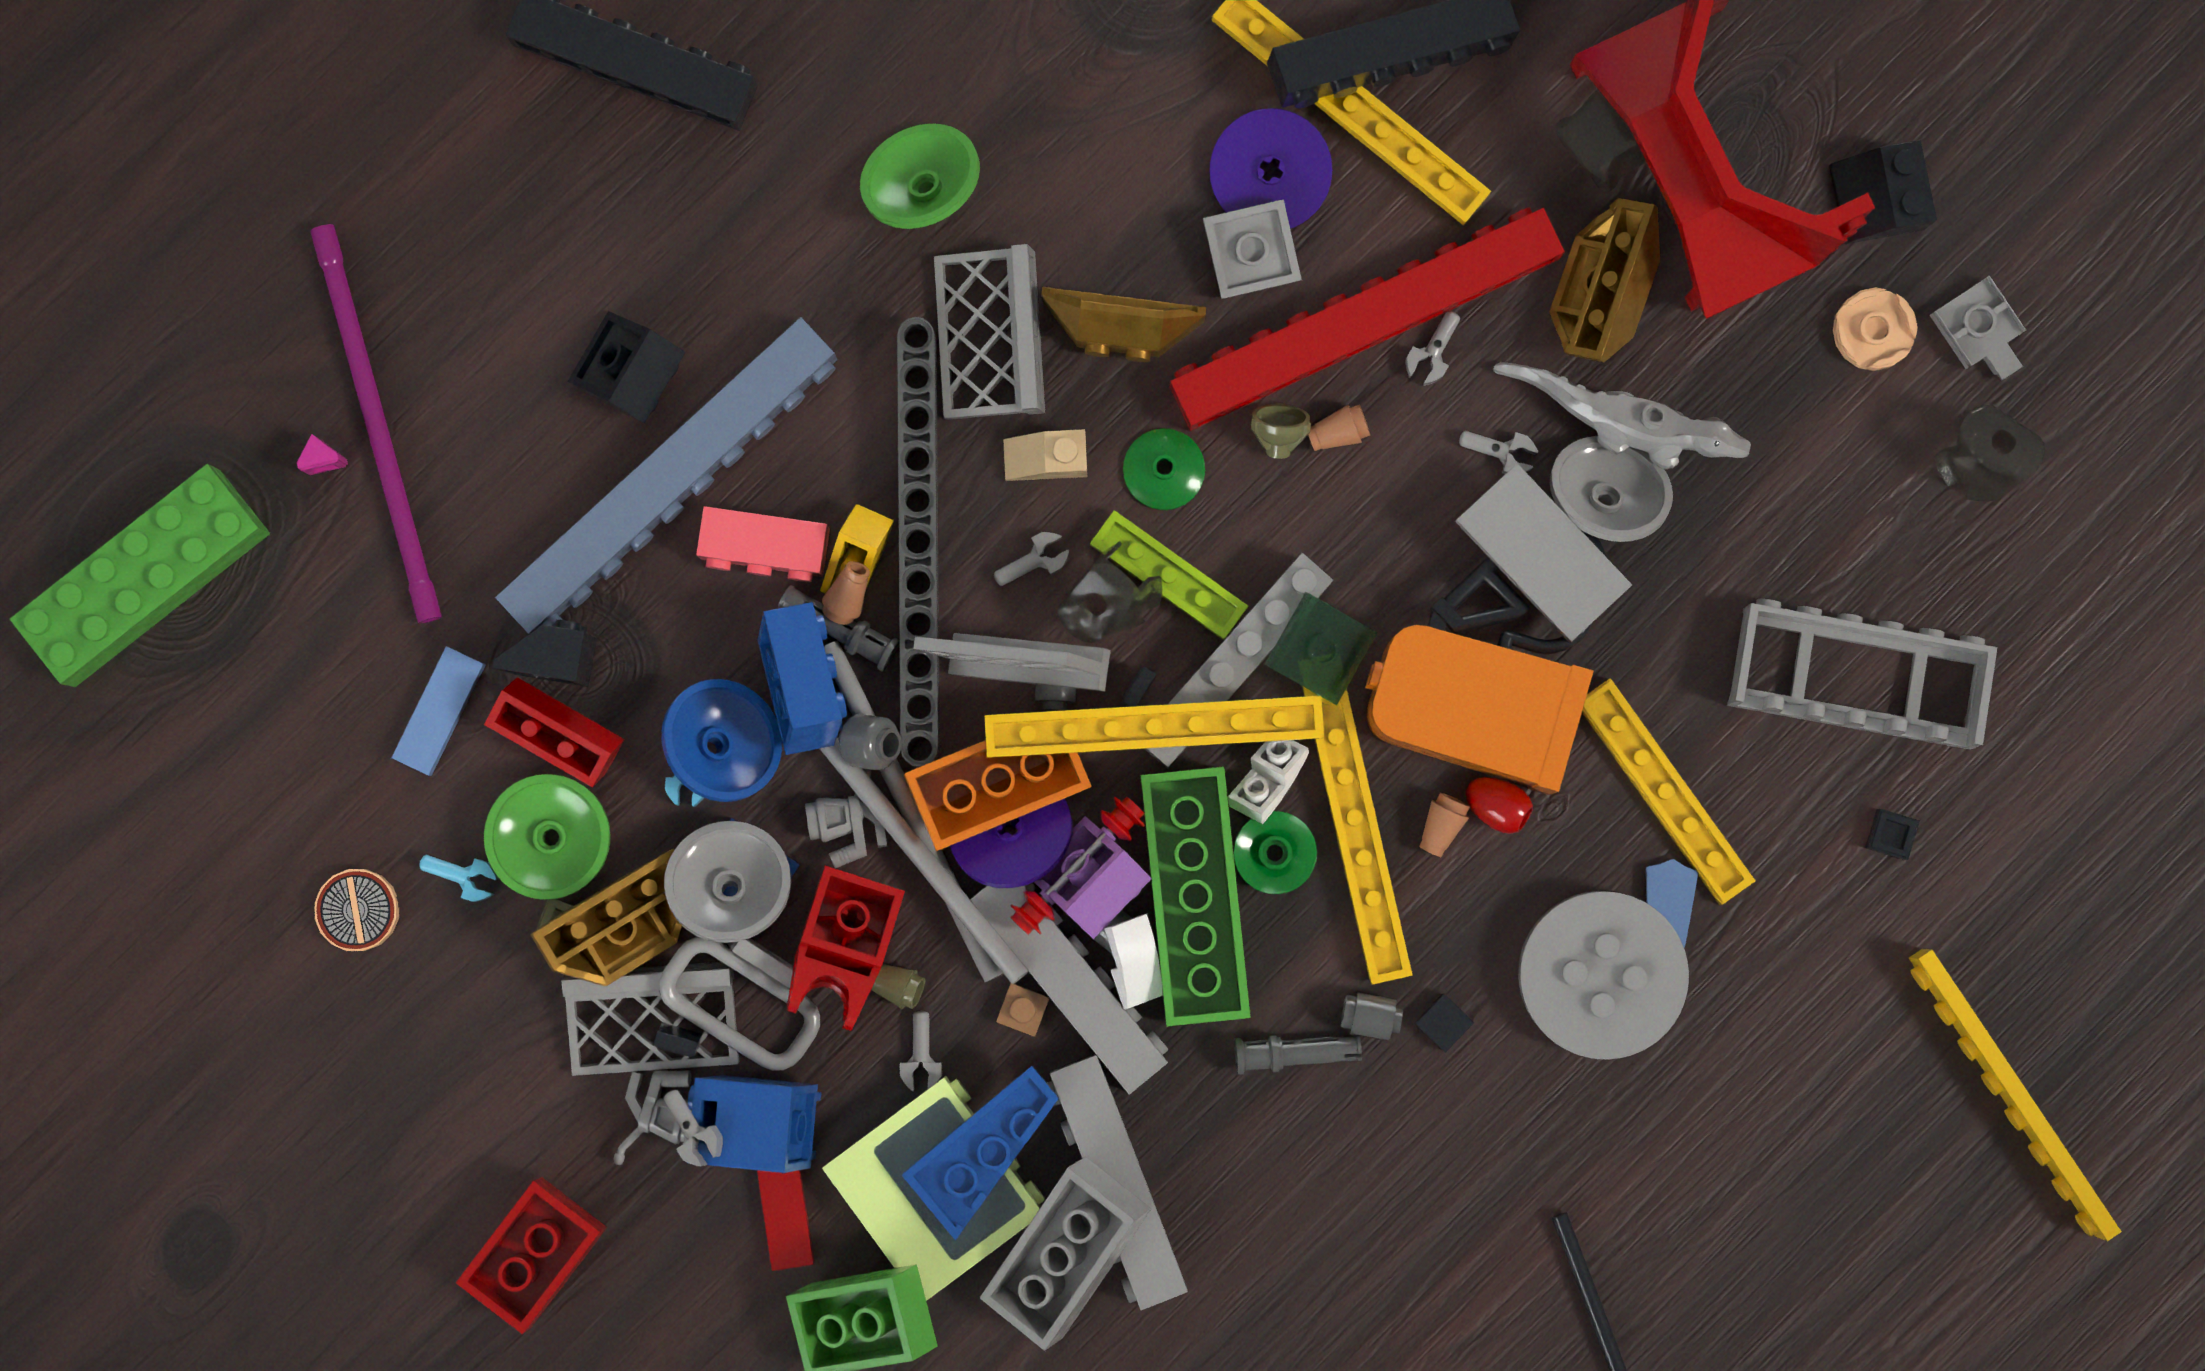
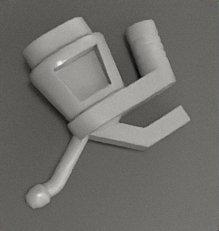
[805,768,887,869]
[613,1070,692,1165]

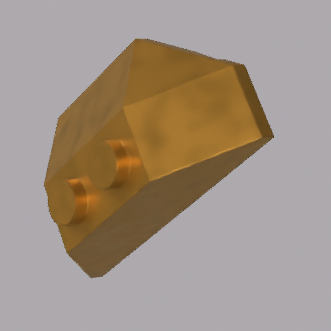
[1549,198,1660,362]
[1041,287,1206,362]
[530,849,682,986]

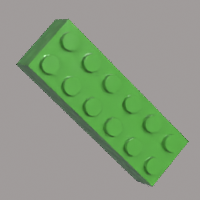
[10,464,270,687]
[1140,767,1251,1027]

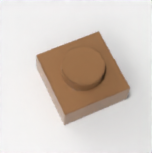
[996,983,1050,1037]

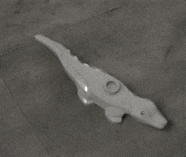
[1493,362,1751,469]

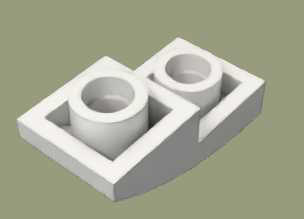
[1228,740,1309,824]
[1104,914,1163,1009]

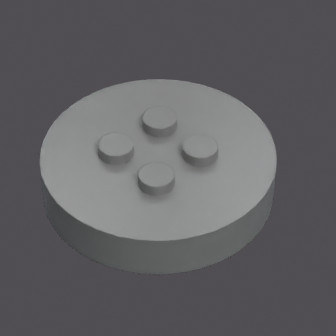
[1518,891,1689,1059]

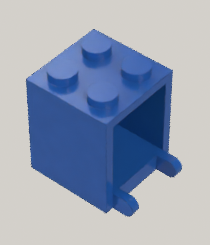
[688,1075,821,1173]

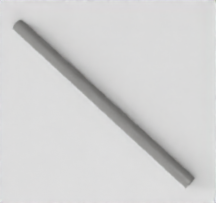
[824,640,1003,982]
[820,738,1028,984]

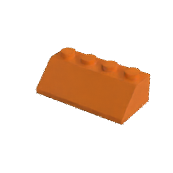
[904,710,1092,851]

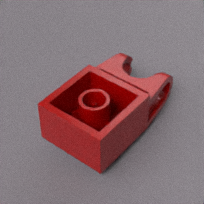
[787,865,905,1031]

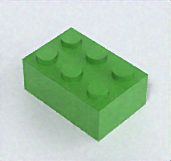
[786,1264,938,1371]

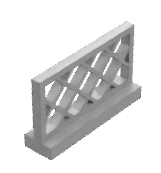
[934,244,1045,420]
[913,633,1110,692]
[561,962,739,1076]

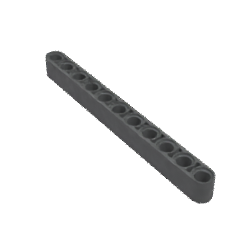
[897,317,940,768]

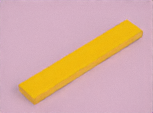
[1582,678,1755,905]

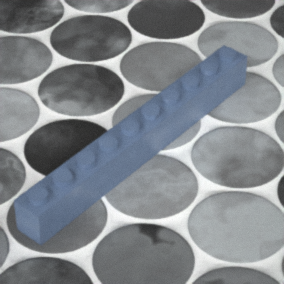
[495,317,838,634]

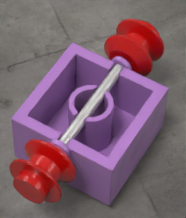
[1010,796,1152,939]

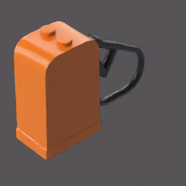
[1365,530,1606,795]

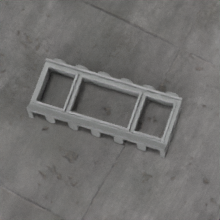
[1727,599,1998,750]

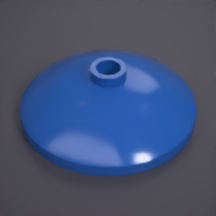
[662,679,782,802]

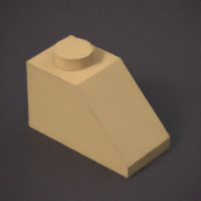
[1003,429,1087,481]

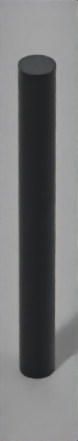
[1552,1212,1627,1371]

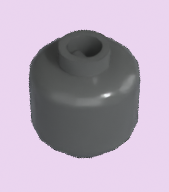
[838,714,902,770]

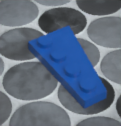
[902,1066,1059,1241]

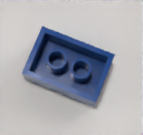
[757,602,847,755]

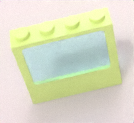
[822,1076,1045,1301]

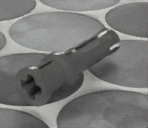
[778,585,900,673]
[1234,1034,1362,1075]

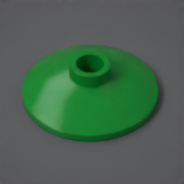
[1123,428,1205,510]
[1234,811,1317,894]

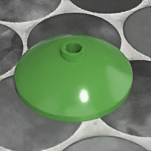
[860,124,980,229]
[484,774,610,900]

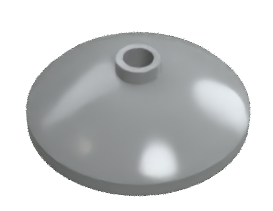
[1550,436,1673,542]
[664,821,791,943]

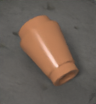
[1308,404,1371,451]
[822,561,870,625]
[1419,792,1470,857]

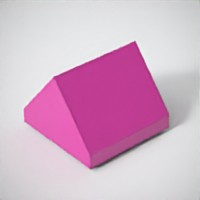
[297,434,348,475]

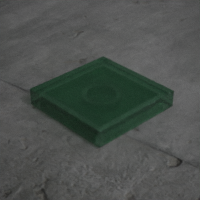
[1264,592,1377,705]

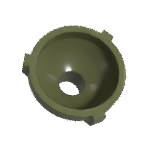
[1251,403,1311,459]

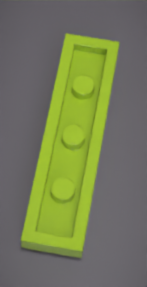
[1090,510,1248,640]

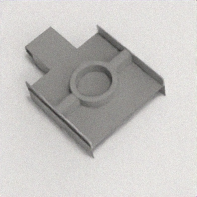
[1930,276,2026,381]

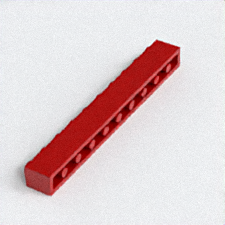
[1170,207,1565,431]

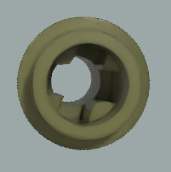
[871,964,925,1009]

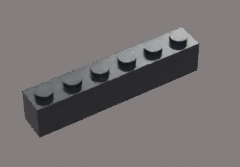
[506,0,757,131]
[1267,0,1520,108]

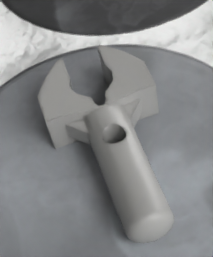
[1406,311,1460,386]
[1459,431,1538,474]
[994,532,1069,586]
[900,1011,942,1091]
[664,1090,723,1166]

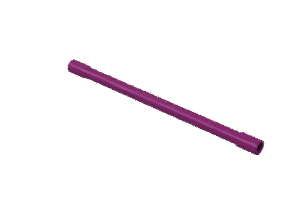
[310,224,442,624]

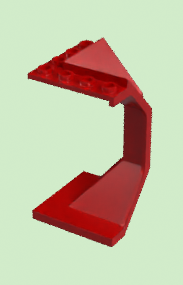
[1570,0,1875,319]

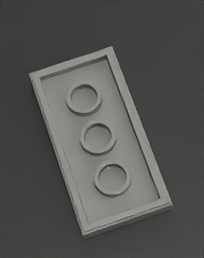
[1455,463,1632,643]

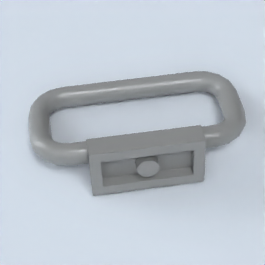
[659,936,820,1071]

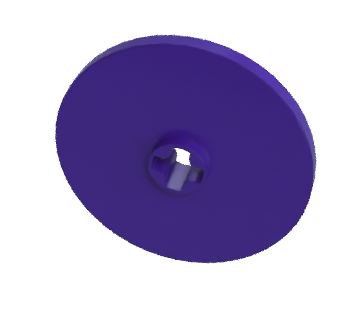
[1209,108,1332,229]
[950,798,1073,888]

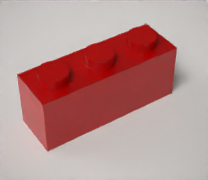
[484,677,625,788]

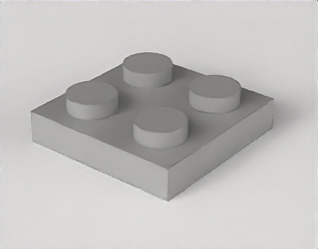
[1203,199,1302,299]

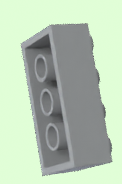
[980,1157,1151,1351]

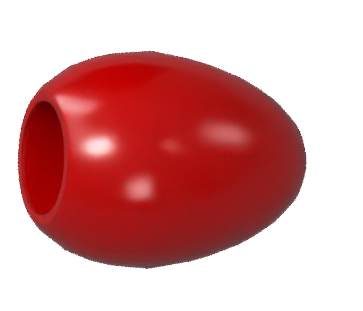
[1465,777,1533,834]

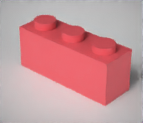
[696,506,830,582]

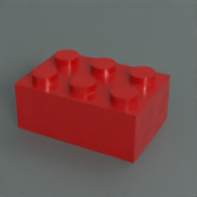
[456,1177,607,1334]

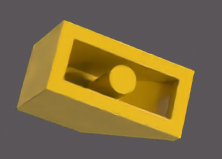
[820,504,894,593]

